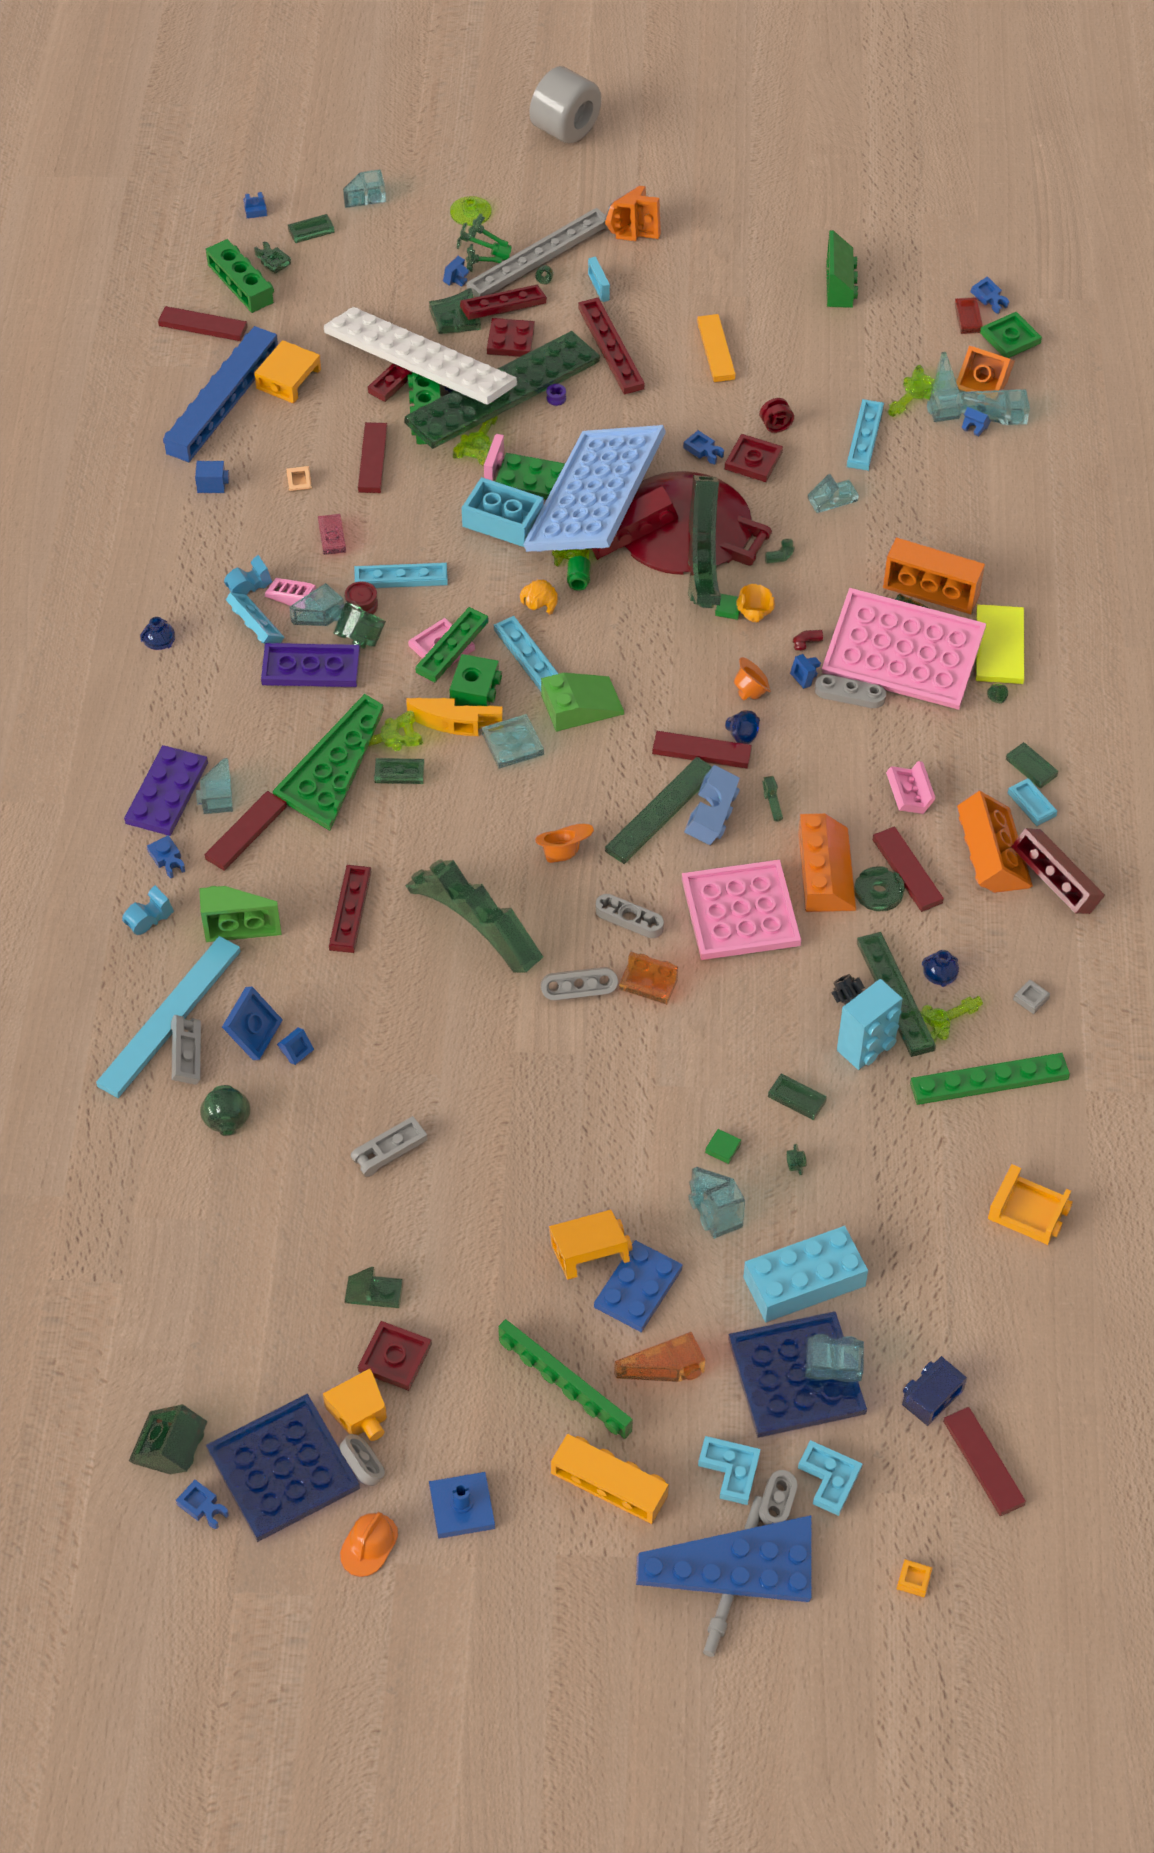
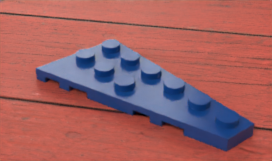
[636,1515,811,1602]

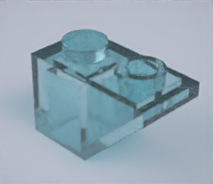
[343,169,386,208]

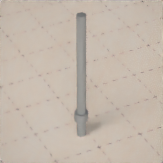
[703,1496,763,1657]

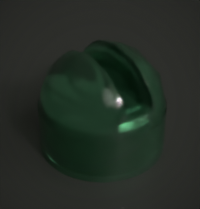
[535,265,553,284]
[987,684,1008,704]

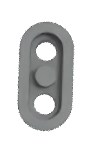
[340,1434,385,1486]
[759,1470,797,1525]

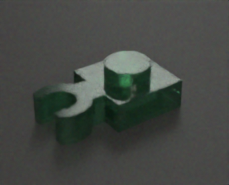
[254,241,291,274]

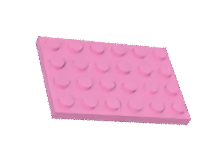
[822,588,986,710]

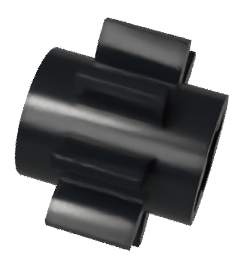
[831,974,865,1005]

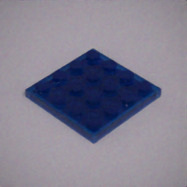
[728,1311,867,1438]
[206,1393,360,1542]

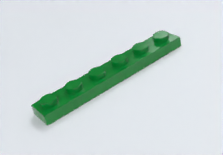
[910,1053,1070,1105]
[498,1319,633,1439]

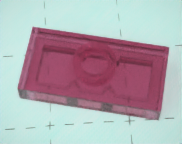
[318,514,346,555]

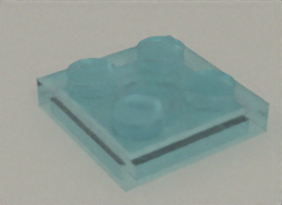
[482,714,544,769]

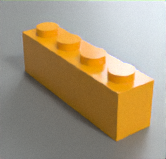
[551,1434,669,1524]

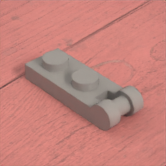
[171,1015,201,1085]
[350,1116,428,1177]

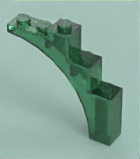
[688,475,721,608]
[405,859,543,973]

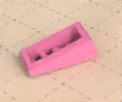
[265,578,317,612]

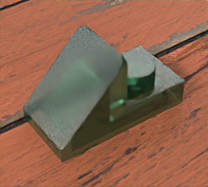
[344,1267,403,1308]

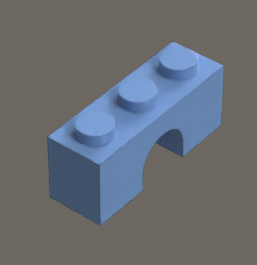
[684,765,740,845]

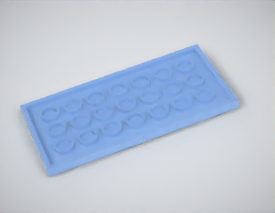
[523,425,666,552]

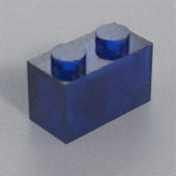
[902,1356,967,1426]

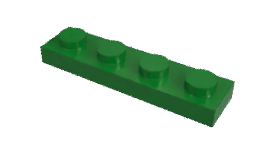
[415,607,489,683]

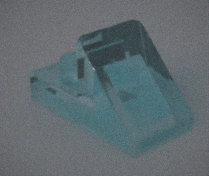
[807,474,859,513]

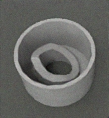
[530,66,602,143]

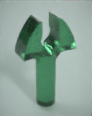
[762,776,783,822]

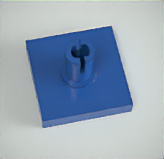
[222,986,283,1060]
[429,1472,495,1539]

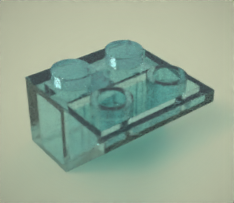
[688,1167,745,1239]

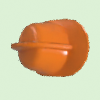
[734,657,771,700]
[535,824,594,863]
[340,1512,398,1577]

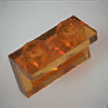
[619,952,678,1005]

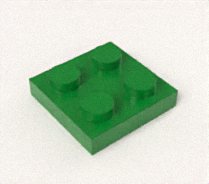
[980,312,1042,358]

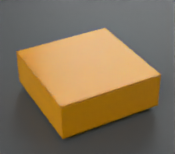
[896,1559,933,1598]

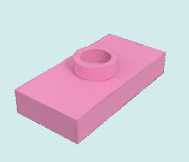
[484,434,504,481]

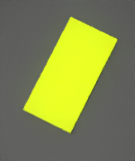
[976,604,1024,684]

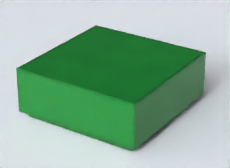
[715,593,740,620]
[705,1129,741,1164]

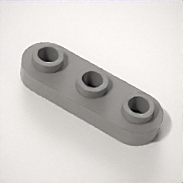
[815,675,886,708]
[541,967,618,1000]

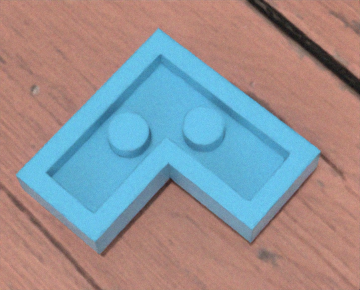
[698,1436,761,1505]
[798,1440,863,1516]

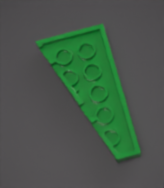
[272,693,384,831]

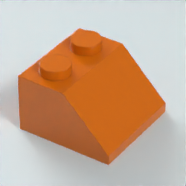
[954,345,1015,402]

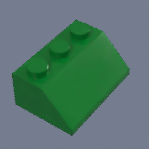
[826,230,858,308]

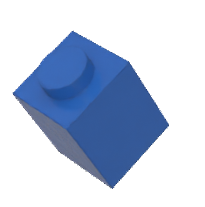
[195,461,229,493]

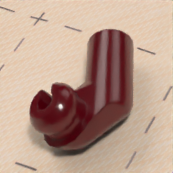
[792,630,823,651]

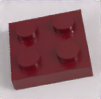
[487,318,535,358]
[724,433,783,482]
[358,1321,432,1391]

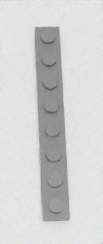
[466,208,607,297]

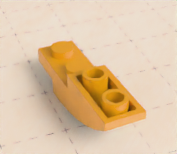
[406,698,503,736]

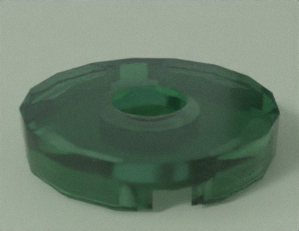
[854,866,905,911]

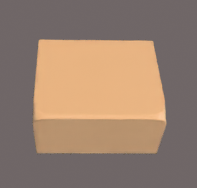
[286,466,312,491]

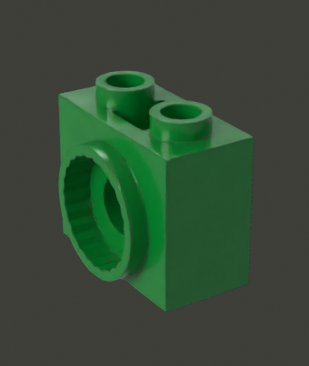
[449,654,502,706]

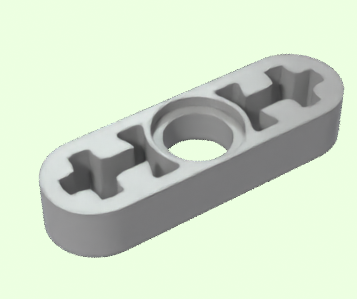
[596,894,664,938]

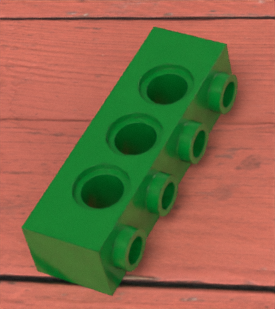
[206,239,274,313]
[408,372,443,445]

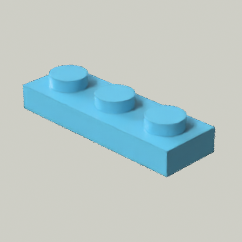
[226,592,285,644]

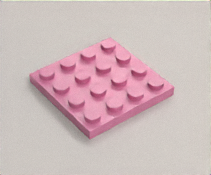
[682,860,801,960]

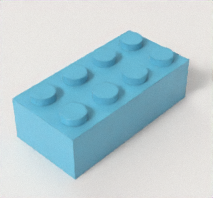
[743,1226,868,1323]

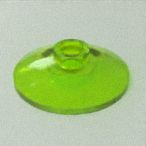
[450,196,492,226]

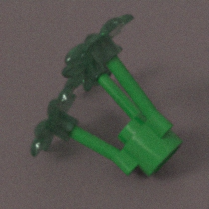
[456,214,512,272]

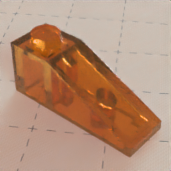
[614,1332,705,1382]

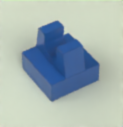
[243,192,267,219]
[443,255,469,286]
[962,407,991,437]
[790,654,821,689]
[277,1027,314,1065]

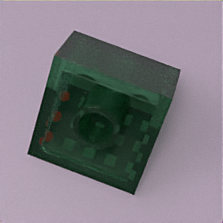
[129,1404,208,1475]

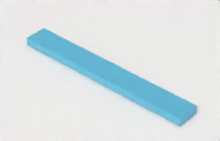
[96,936,241,1098]

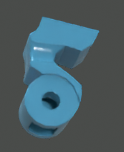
[224,555,272,595]
[122,885,174,935]

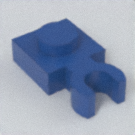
[970,276,1009,314]
[683,430,724,465]
[147,835,185,878]
[176,1480,229,1529]

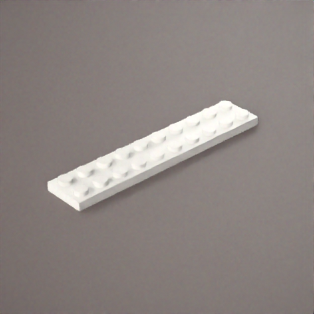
[324,307,517,405]

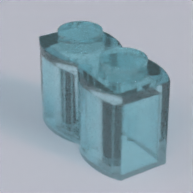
[805,1334,864,1382]

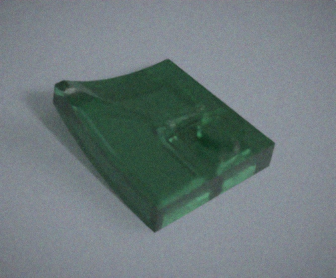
[429,288,481,334]

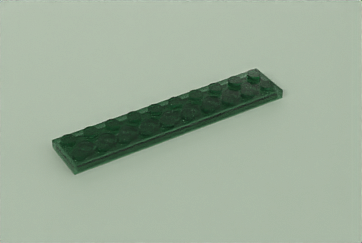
[404,331,600,449]

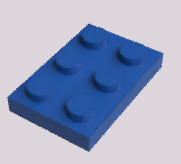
[594,1240,683,1333]

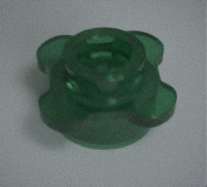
[787,1144,807,1175]

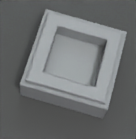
[1013,980,1050,1014]

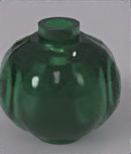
[200,1085,251,1136]

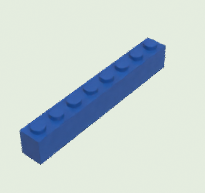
[163,326,278,463]

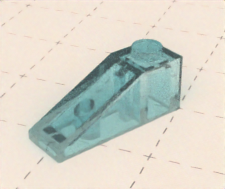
[927,352,964,422]
[958,389,1030,425]

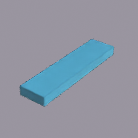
[847,399,884,471]
[354,563,448,588]
[494,616,559,691]

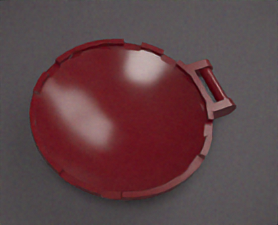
[623,471,772,575]

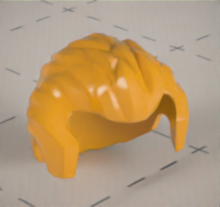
[520,579,558,615]
[736,584,775,623]

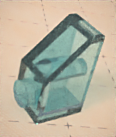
[289,583,345,626]
[196,758,233,814]

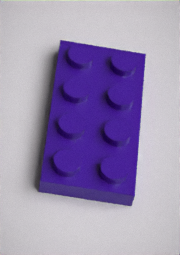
[261,643,360,687]
[124,745,208,836]

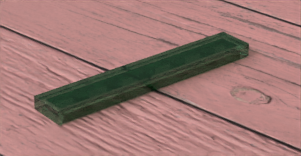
[605,757,712,864]
[857,932,936,1057]

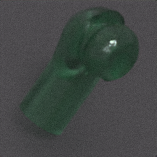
[765,539,795,563]

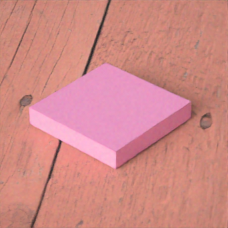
[408,618,475,664]

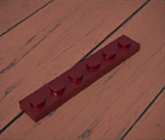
[578,297,645,395]

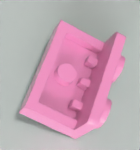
[886,761,935,814]

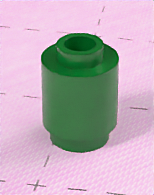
[567,556,591,591]

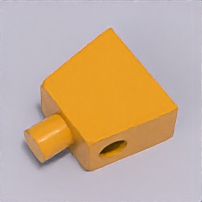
[323,1369,387,1441]

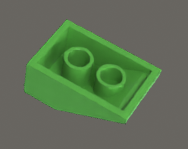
[541,672,624,732]
[199,886,282,942]

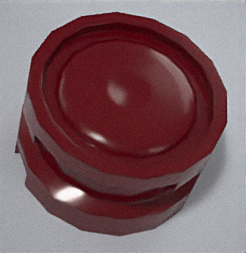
[759,398,795,433]
[345,581,378,618]

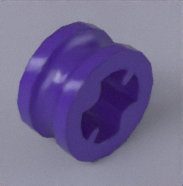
[546,384,566,406]

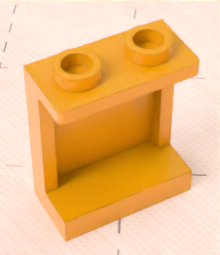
[254,340,321,404]
[988,1164,1073,1245]
[549,1210,632,1280]

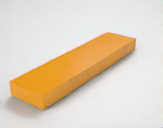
[697,314,735,382]

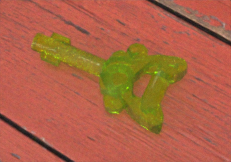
[888,365,946,417]
[453,409,498,466]
[368,711,423,751]
[902,996,983,1050]

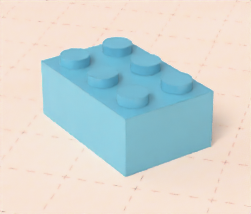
[462,477,543,547]
[837,979,903,1070]

